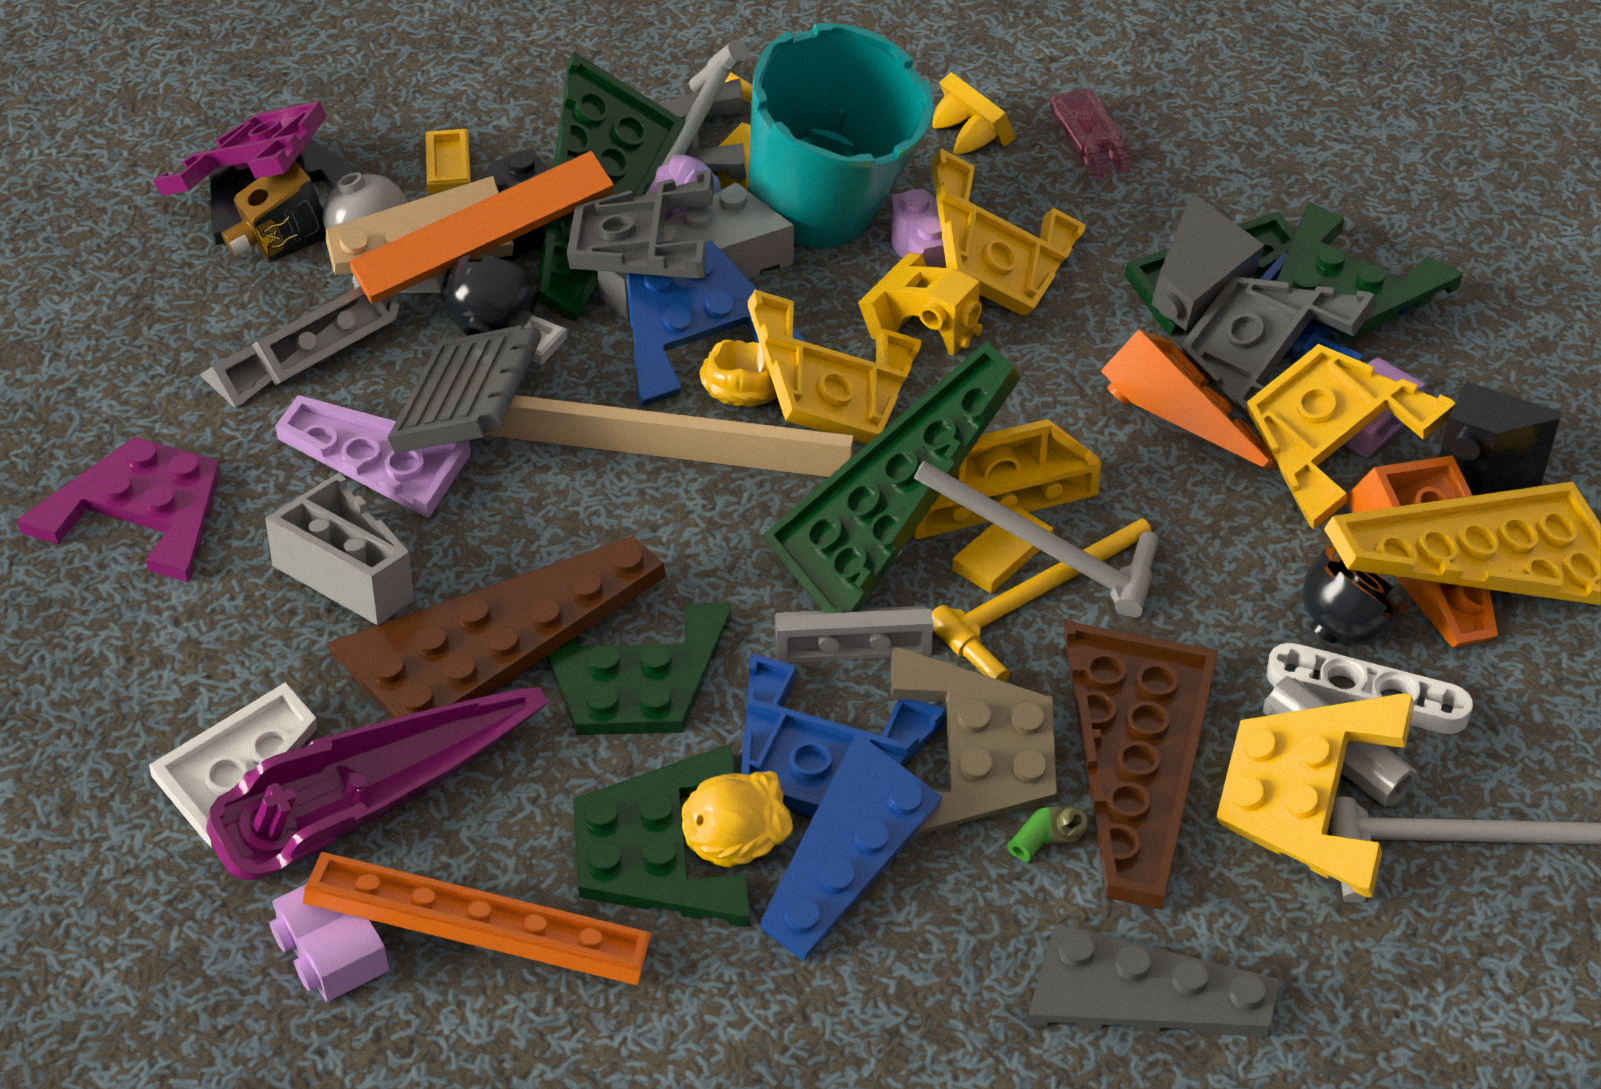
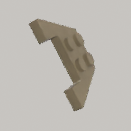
[891,647,1057,840]

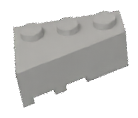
[265,472,414,625]

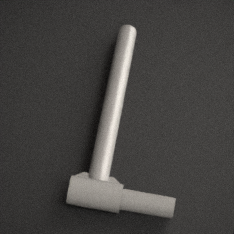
[646,40,749,194]
[914,461,1159,618]
[1329,796,1601,902]

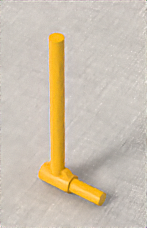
[932,518,1152,682]

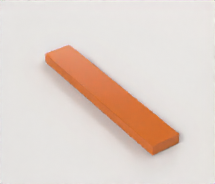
[349,151,614,305]
[303,852,652,986]

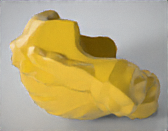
[700,340,777,407]
[682,771,793,868]

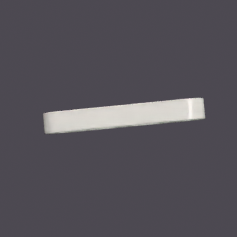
[1266,643,1473,734]

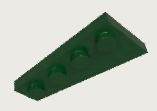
[1124,211,1296,336]

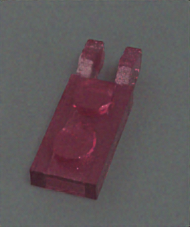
[1050,88,1131,179]

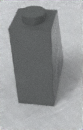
[1151,194,1264,331]

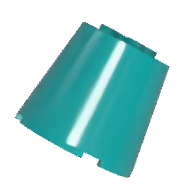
[748,23,933,248]

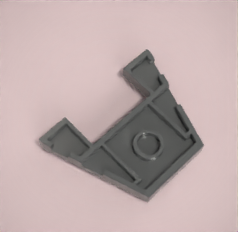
[659,79,747,179]
[567,169,714,278]
[1181,276,1377,425]

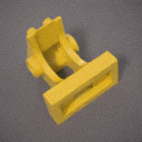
[858,253,983,356]

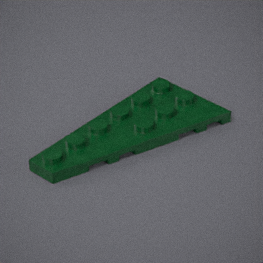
[536,51,685,321]
[761,341,1021,613]

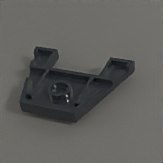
[209,139,365,245]

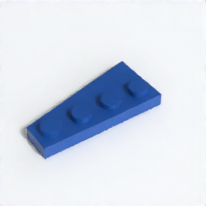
[760,732,943,961]

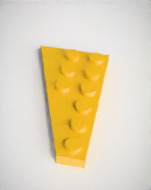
[1324,482,1601,605]

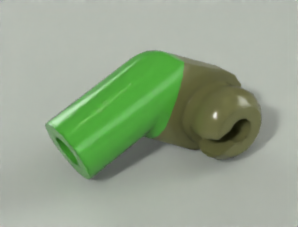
[1007,806,1088,862]

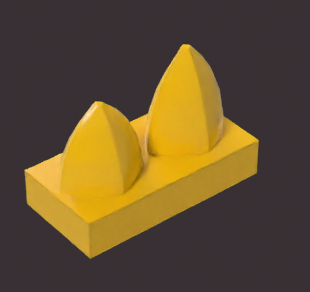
[932,72,1016,155]

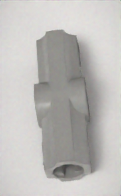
[1263,676,1418,807]

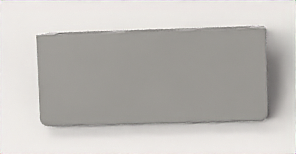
[775,606,933,663]

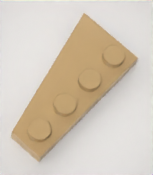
[326,176,514,275]

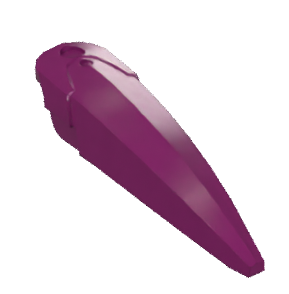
[206,687,548,881]

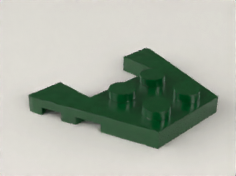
[1277,202,1463,339]
[546,603,731,735]
[573,745,750,927]

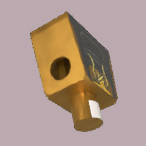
[221,161,326,262]

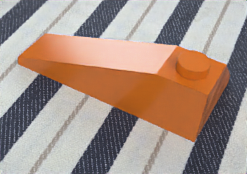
[1101,329,1278,471]
[1347,455,1498,648]

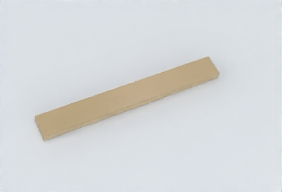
[485,395,854,477]

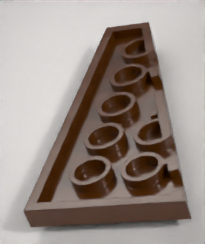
[327,536,666,719]
[1063,620,1218,910]

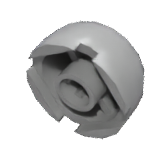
[322,172,408,230]

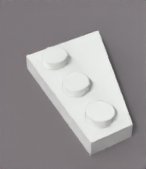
[149,682,317,848]

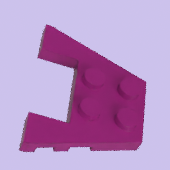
[153,101,327,196]
[17,437,221,582]

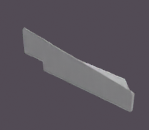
[200,286,399,408]

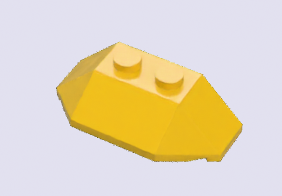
[913,419,1101,540]

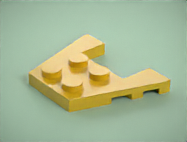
[931,148,1086,315]
[748,289,921,444]
[1247,344,1455,530]
[1216,693,1415,898]

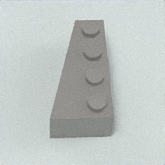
[597,183,794,319]

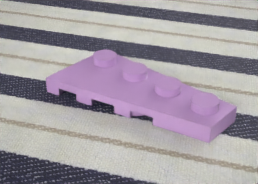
[275,395,471,519]

